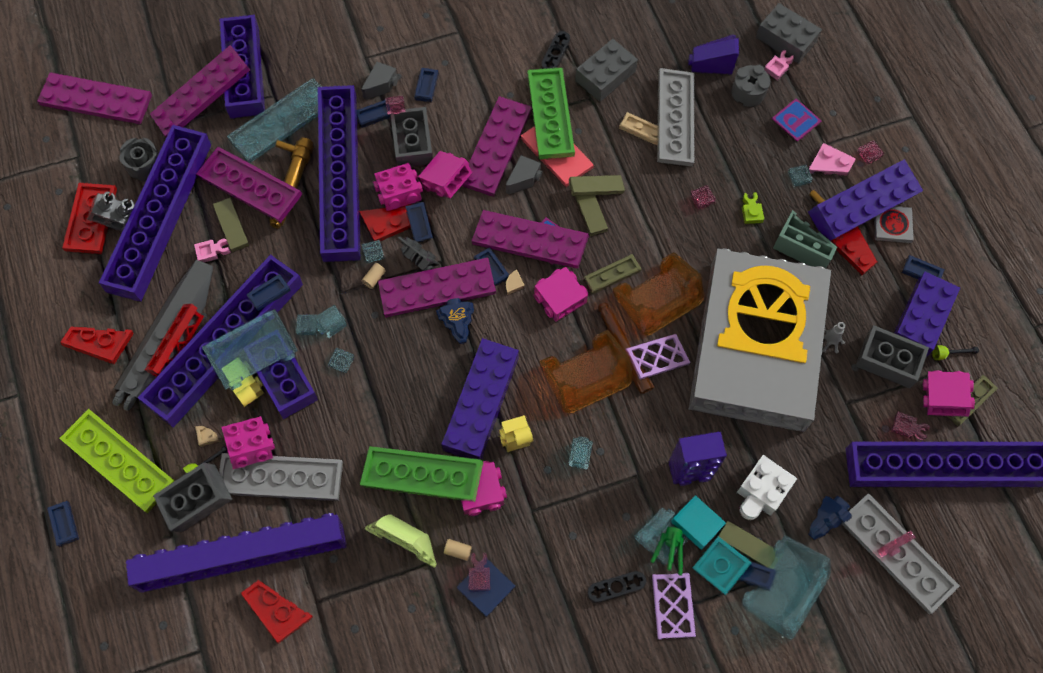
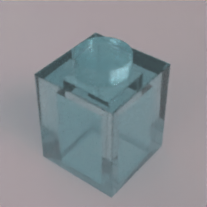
[315,305,347,338]
[568,437,593,470]

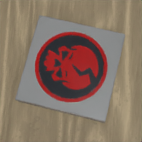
[874,207,913,243]

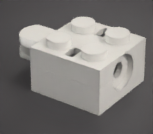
[737,455,797,520]

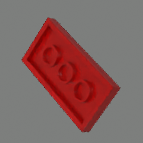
[62,183,117,254]

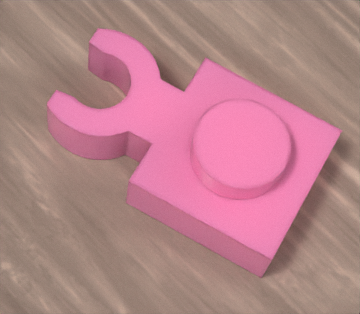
[764,50,794,80]
[194,239,230,262]

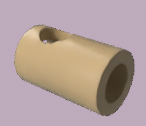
[361,263,386,289]
[444,539,472,561]

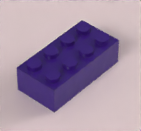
[894,272,960,357]
[243,330,318,419]
[668,432,726,486]

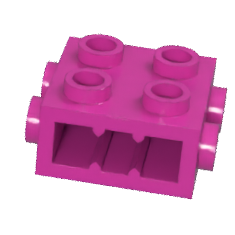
[418,151,472,199]
[373,163,423,211]
[534,267,588,322]
[923,370,975,417]
[221,417,275,469]
[461,461,507,516]

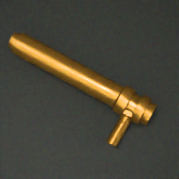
[269,137,314,228]

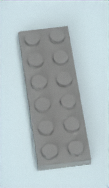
[657,68,694,166]
[219,453,343,501]
[842,493,959,615]

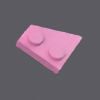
[808,143,856,176]

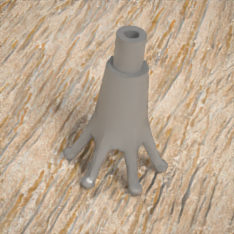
[822,322,845,353]

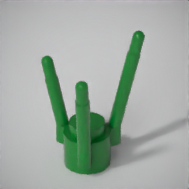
[651,527,684,576]

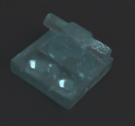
[634,507,690,566]

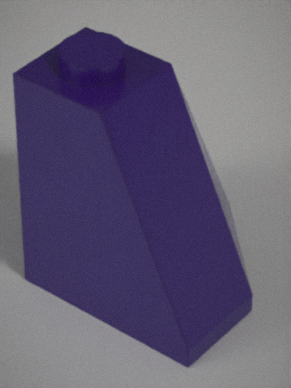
[688,35,739,74]

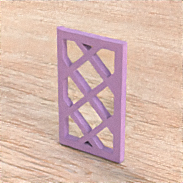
[625,334,690,380]
[652,573,696,640]

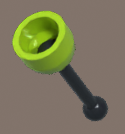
[932,345,979,361]
[183,445,228,474]

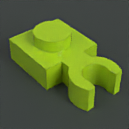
[742,192,764,224]

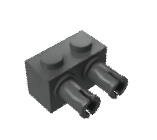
[87,192,134,232]

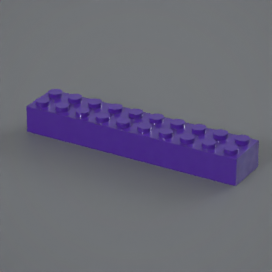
[318,85,361,262]
[99,125,211,302]
[138,254,303,428]
[846,442,1043,487]
[126,513,347,593]

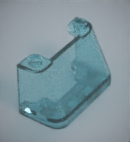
[202,309,298,391]
[742,535,831,640]

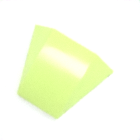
[364,515,437,568]

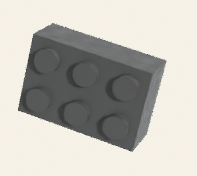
[756,3,822,64]
[575,39,638,102]
[390,107,433,167]
[855,325,929,388]
[153,463,232,532]

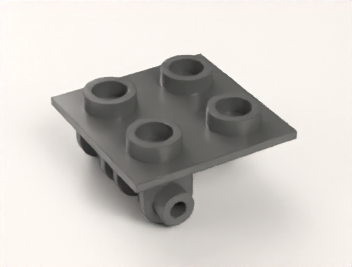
[398,236,439,271]

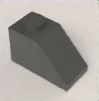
[362,62,398,100]
[506,155,542,194]

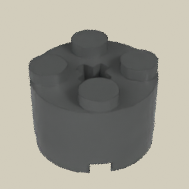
[731,65,770,107]
[119,138,159,182]

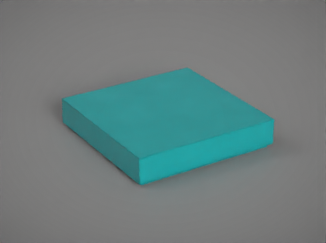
[670,495,726,550]
[693,536,752,595]

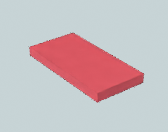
[521,127,594,187]

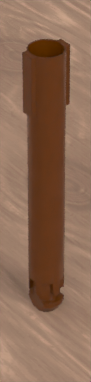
[598,302,655,394]

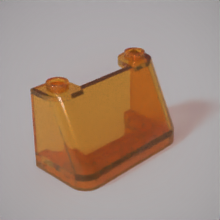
[613,252,704,335]
[539,330,633,413]

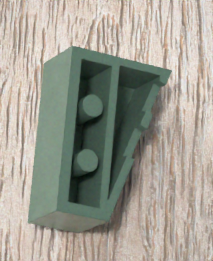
[773,210,837,269]

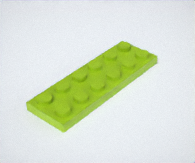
[59,409,174,513]

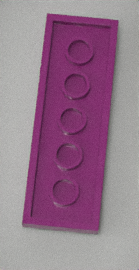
[150,45,250,137]
[37,72,152,125]
[462,96,532,197]
[196,147,302,223]
[472,210,589,269]
[378,258,496,318]

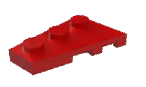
[359,204,413,244]
[831,227,877,275]
[61,327,134,364]
[241,580,313,644]

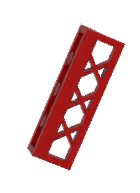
[145,304,204,377]

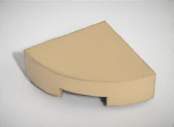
[506,270,525,295]
[195,426,220,447]

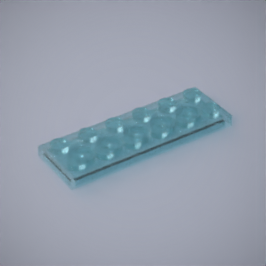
[227,78,321,163]

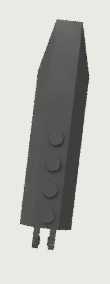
[112,260,213,411]

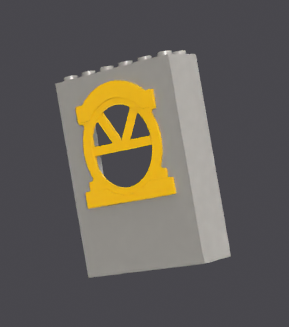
[688,248,831,432]

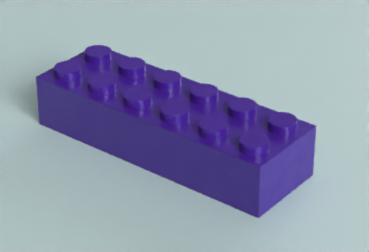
[220,15,265,118]
[808,159,923,241]
[442,338,519,460]

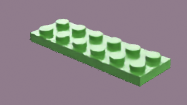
[528,68,575,159]
[360,446,483,502]

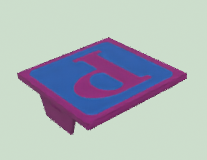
[772,98,822,142]

